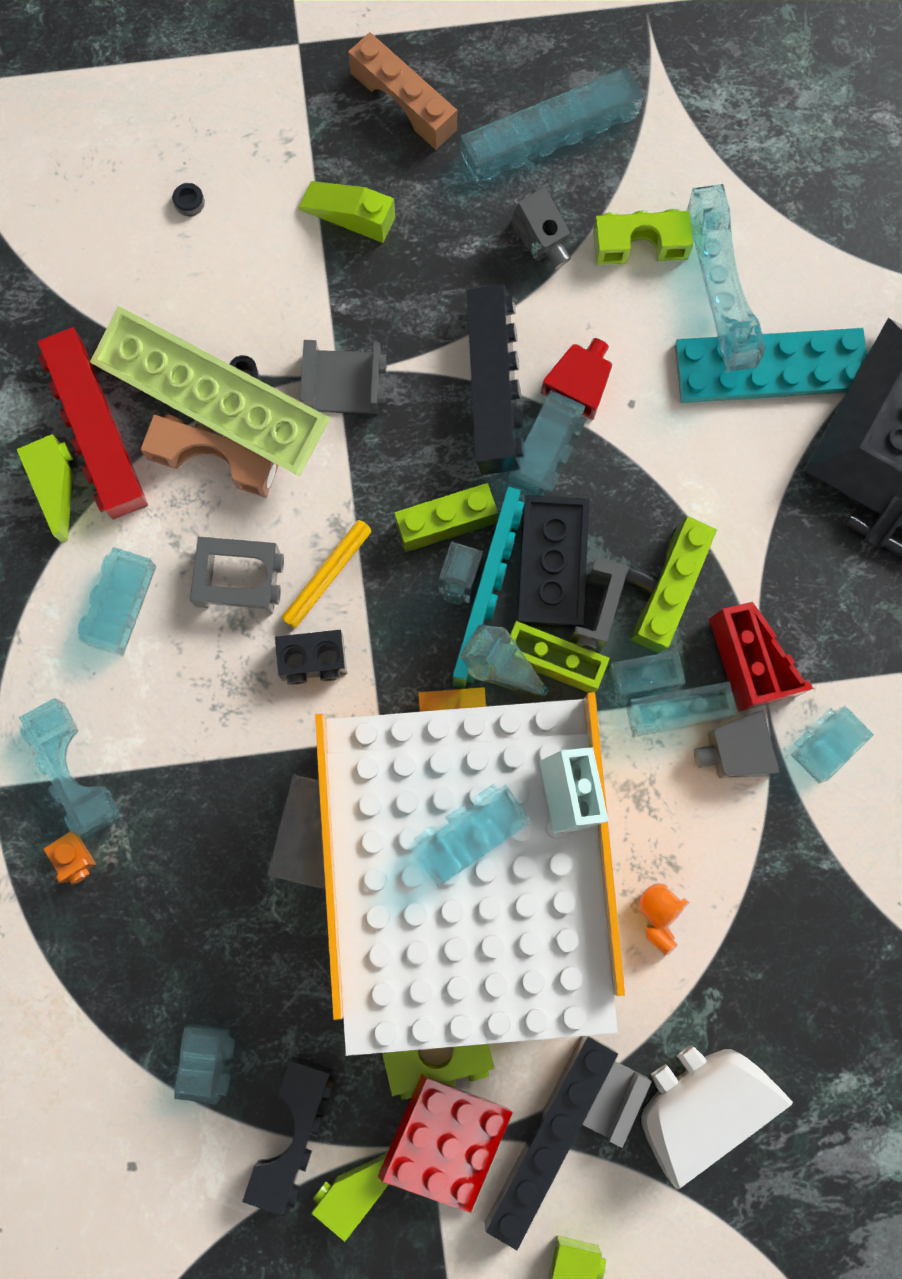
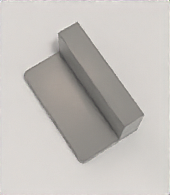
[583,1061,652,1148]

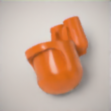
[639,883,690,956]

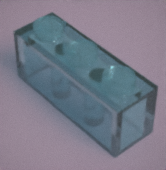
[508,391,587,496]
[78,547,157,656]
[626,682,737,737]
[412,784,532,888]

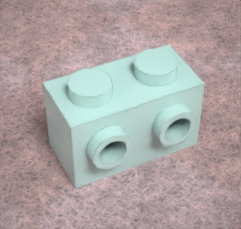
[539,747,608,834]

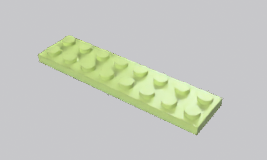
[90,306,330,477]

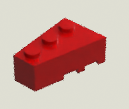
[709,602,814,712]

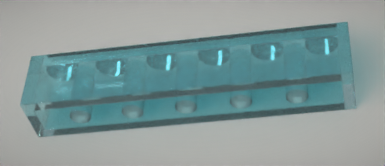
[460,67,643,183]

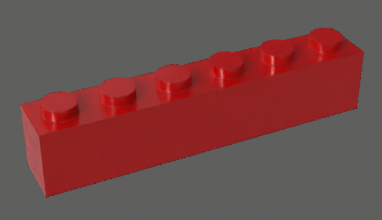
[37,327,148,520]

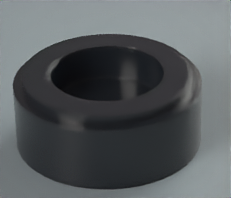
[172,183,205,216]

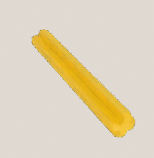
[282,520,371,629]

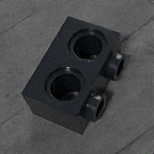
[275,629,347,685]

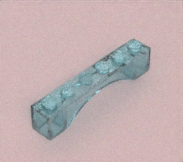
[687,184,766,372]

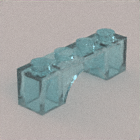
[19,698,123,837]

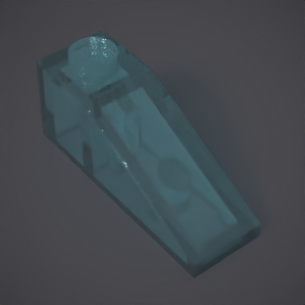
[459,625,549,696]

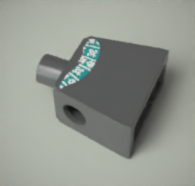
[510,187,571,269]

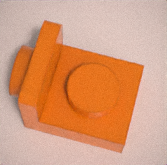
[44,830,96,885]

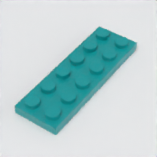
[675,328,867,403]
[453,487,525,689]

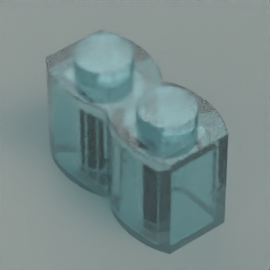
[174,1024,235,1104]

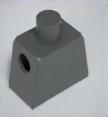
[694,710,779,778]

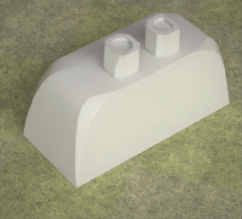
[641,1045,793,1189]

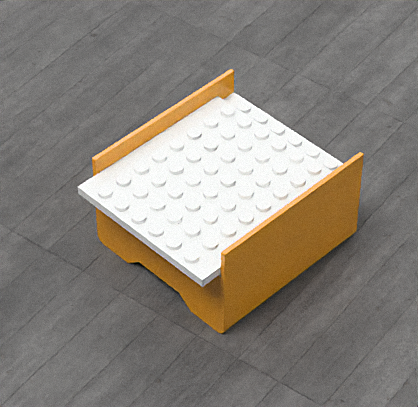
[315,687,625,1056]

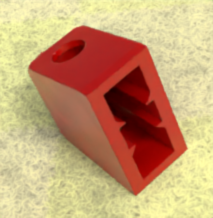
[541,338,613,420]

